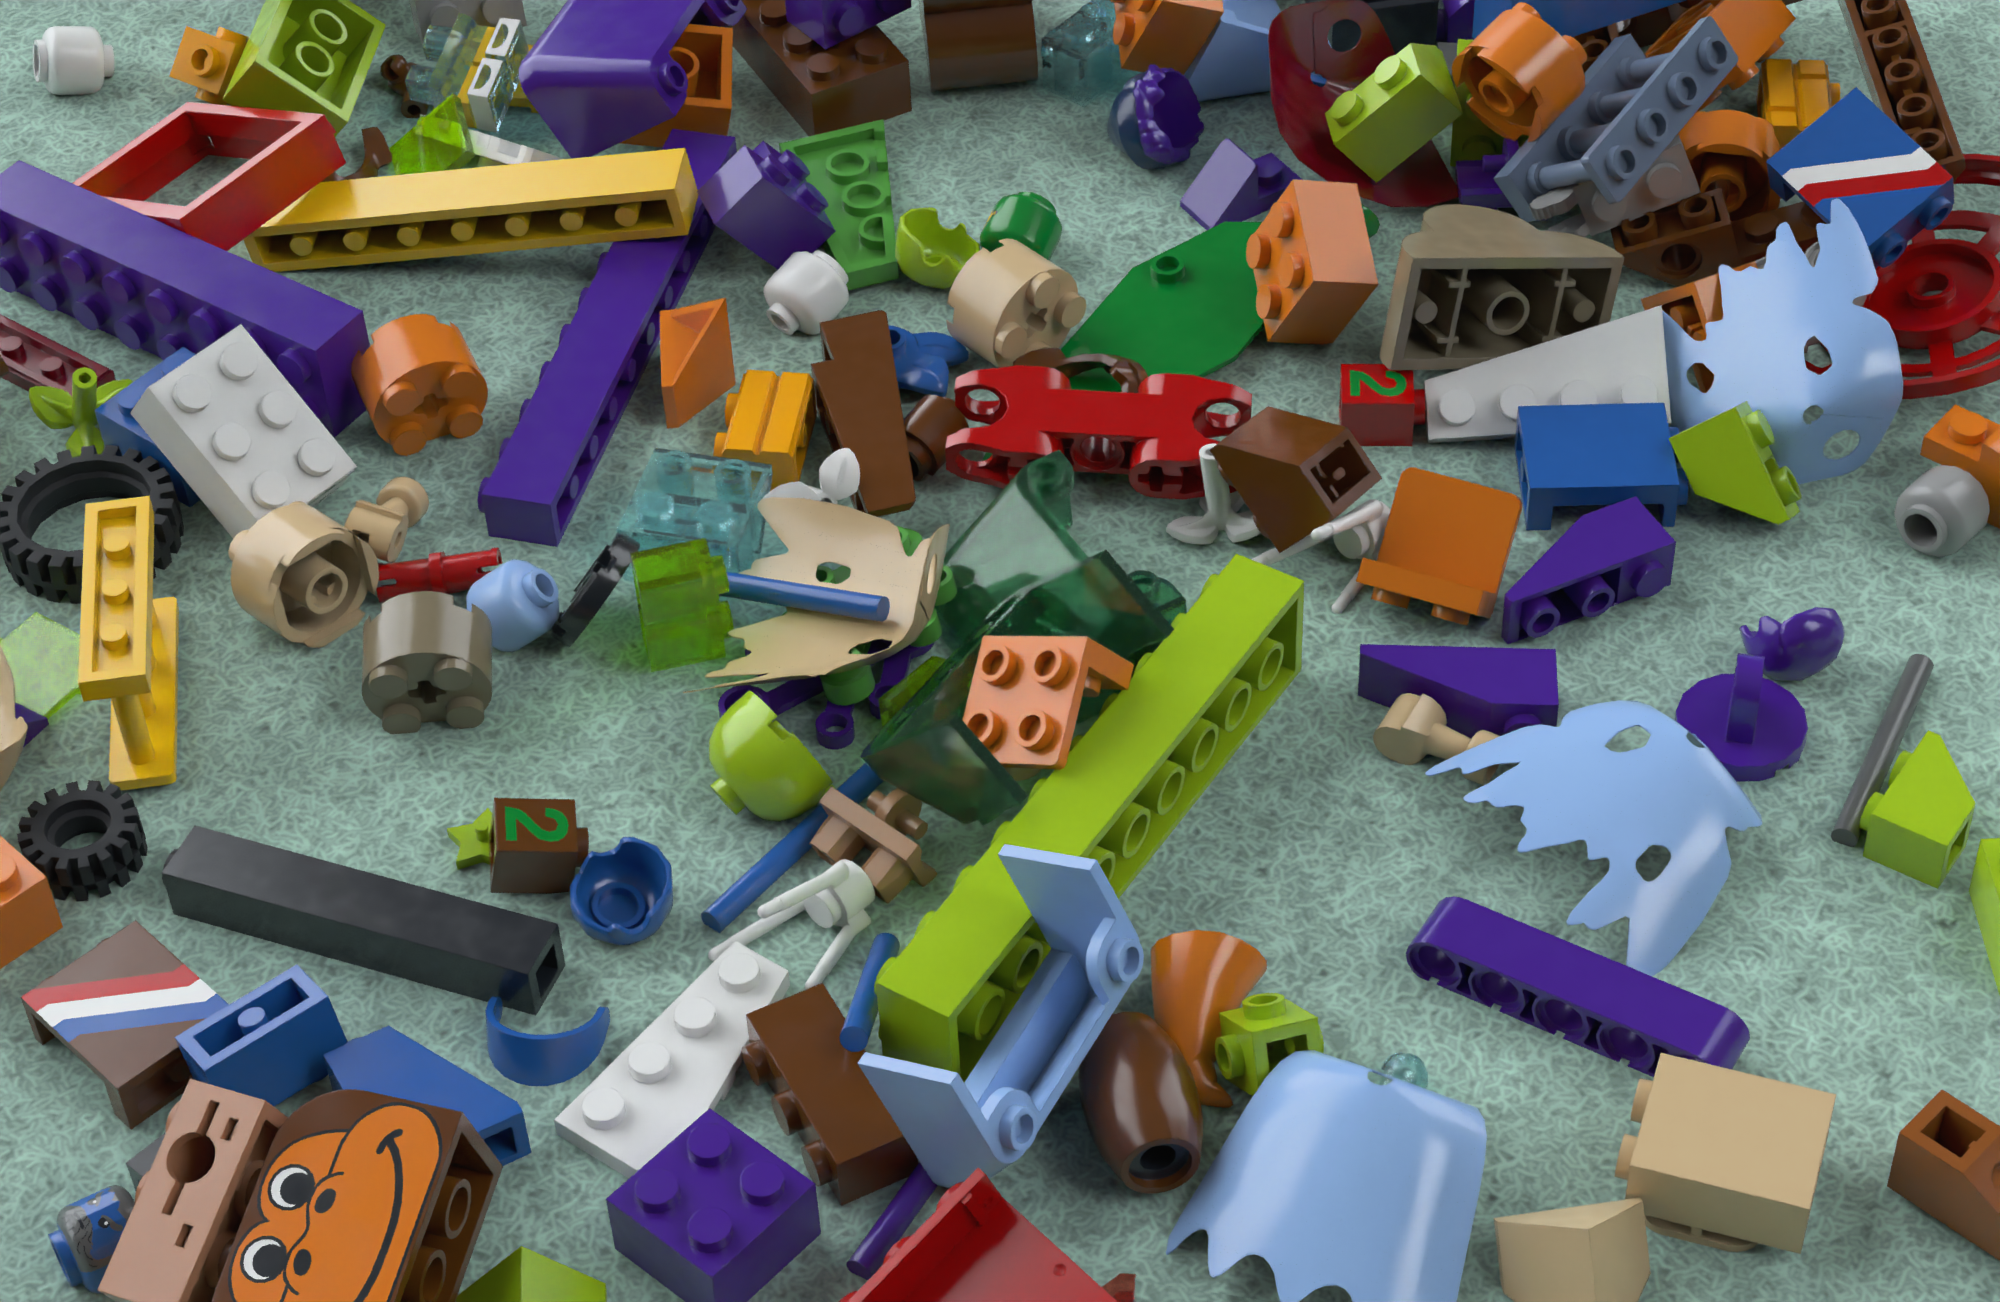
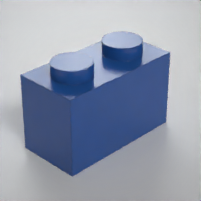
[174,964,348,1106]

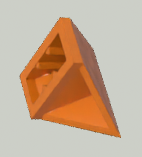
[660,297,736,429]

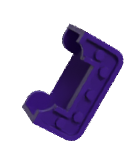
[519,0,747,158]

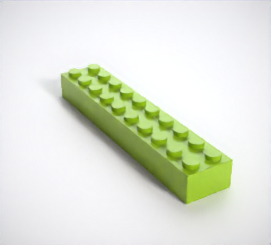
[874,554,1304,1082]

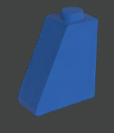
[323,1025,532,1166]

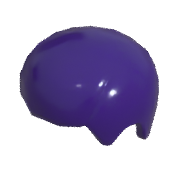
[1739,607,1845,681]

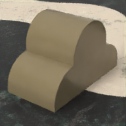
[1379,204,1625,370]

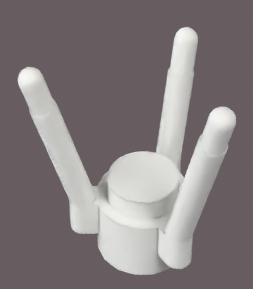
[1251,499,1391,614]
[708,859,875,989]

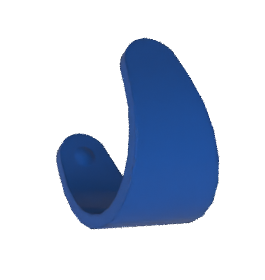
[485,996,610,1086]

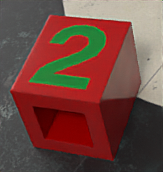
[1339,364,1425,446]

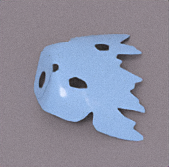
[1662,199,1903,485]
[1425,700,1762,976]

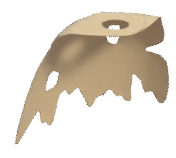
[683,497,950,693]

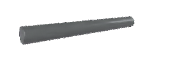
[1831,654,1934,847]

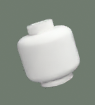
[33,26,114,95]
[764,250,849,335]

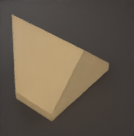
[1494,1198,1651,1302]

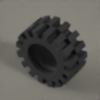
[17,780,148,902]

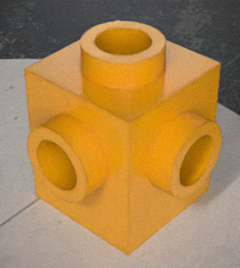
[169,26,249,105]

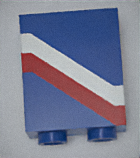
[1766,87,1954,269]

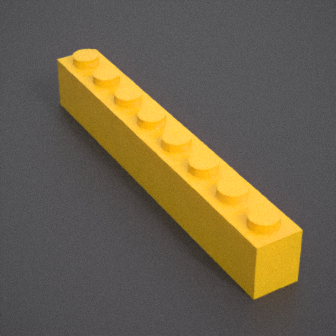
[243,148,698,272]

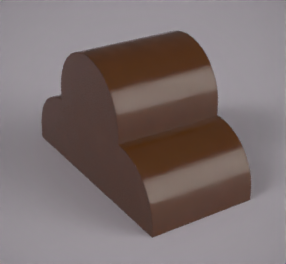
[918,0,1038,92]

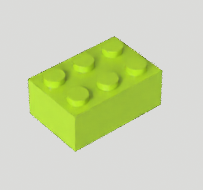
[222,0,386,137]

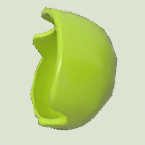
[895,207,980,289]

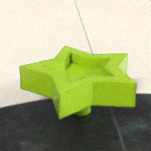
[447,808,492,870]

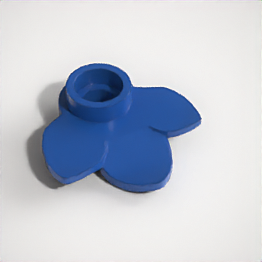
[889,325,969,397]

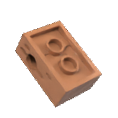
[98,1079,288,1302]

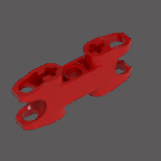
[945,365,1252,500]

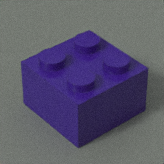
[606,1108,821,1302]

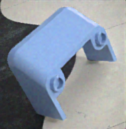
[857,844,1144,1188]

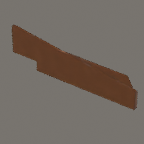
[811,310,916,518]

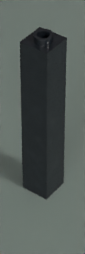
[162,825,566,1016]

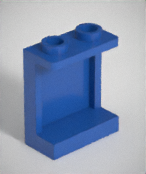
[1514,403,1688,531]

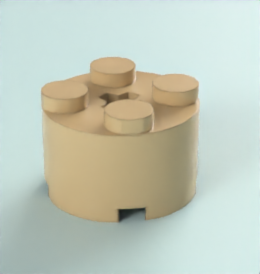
[946,238,1086,368]
[228,501,379,648]

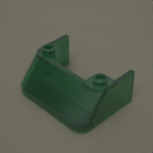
[860,550,1174,825]

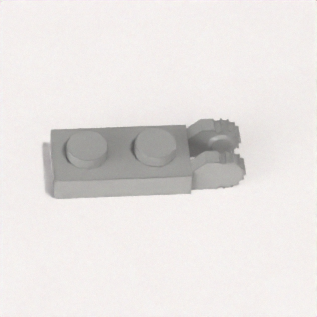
[1529,135,1701,237]

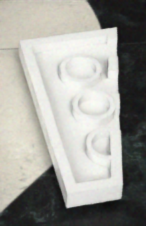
[1423,305,1671,443]
[554,941,790,1178]

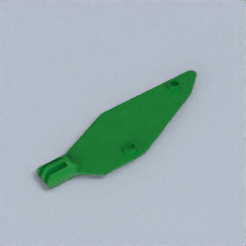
[982,203,1380,461]

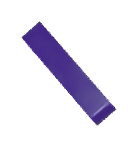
[1406,896,1750,1077]

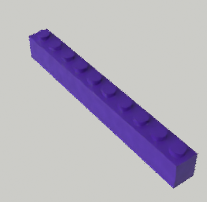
[477,129,737,547]

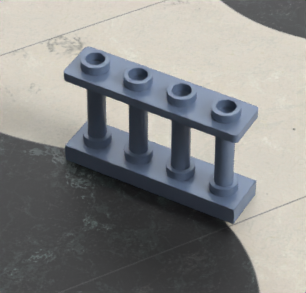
[1493,16,1738,222]

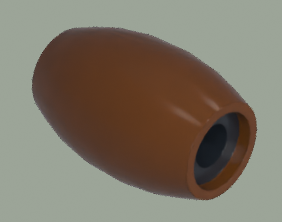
[1078,1012,1204,1194]

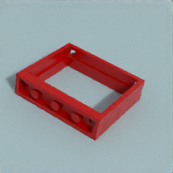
[73,102,346,251]

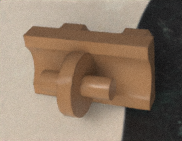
[809,786,937,904]

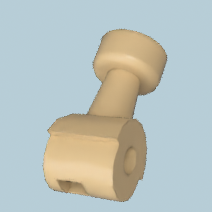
[344,477,429,563]
[1373,693,1500,786]

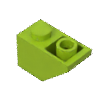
[1668,401,1802,525]
[1859,730,1976,889]

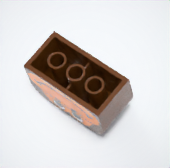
[212,1089,503,1302]

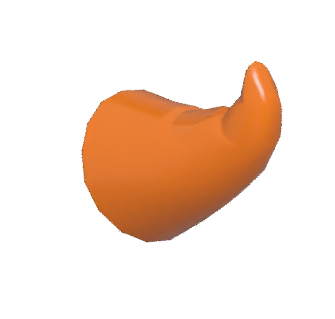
[1151,930,1267,1108]

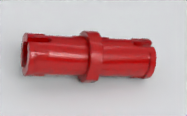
[376,547,503,603]

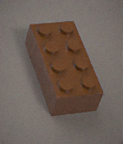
[730,0,912,136]

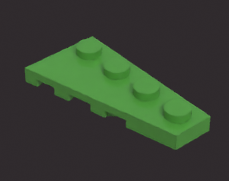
[779,119,899,291]

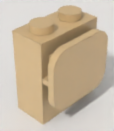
[1615,1053,1836,1254]

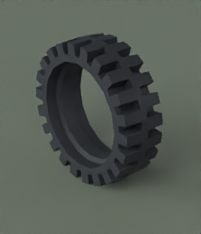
[0,445,184,604]

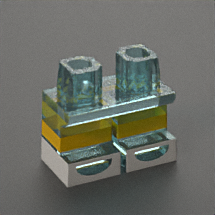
[405,13,529,133]

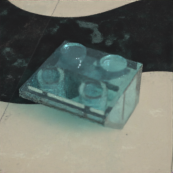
[616,448,773,587]

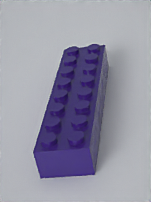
[0,160,370,438]

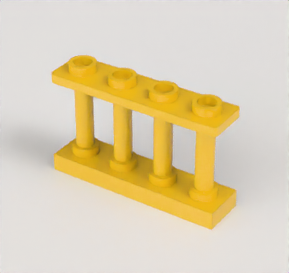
[78,496,179,791]

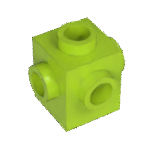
[1215,993,1324,1097]

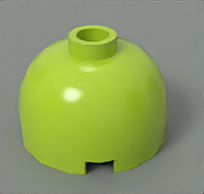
[709,690,835,822]

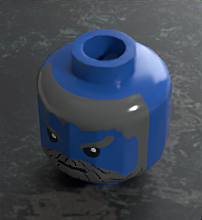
[48,1185,135,1294]

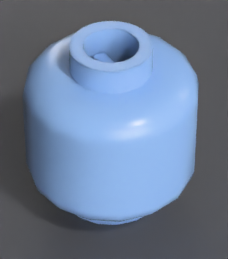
[466,559,559,652]

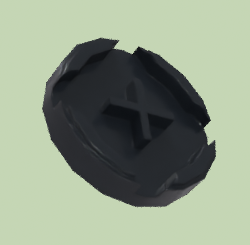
[550,532,640,647]

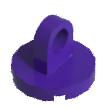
[1675,653,1808,782]

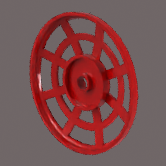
[1805,154,2000,399]

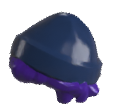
[1107,64,1204,170]

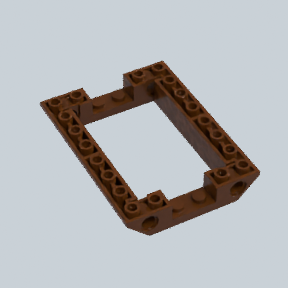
[1573,0,1966,287]

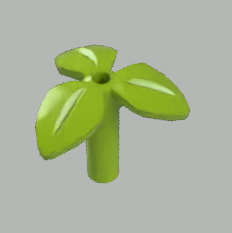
[29,367,133,457]

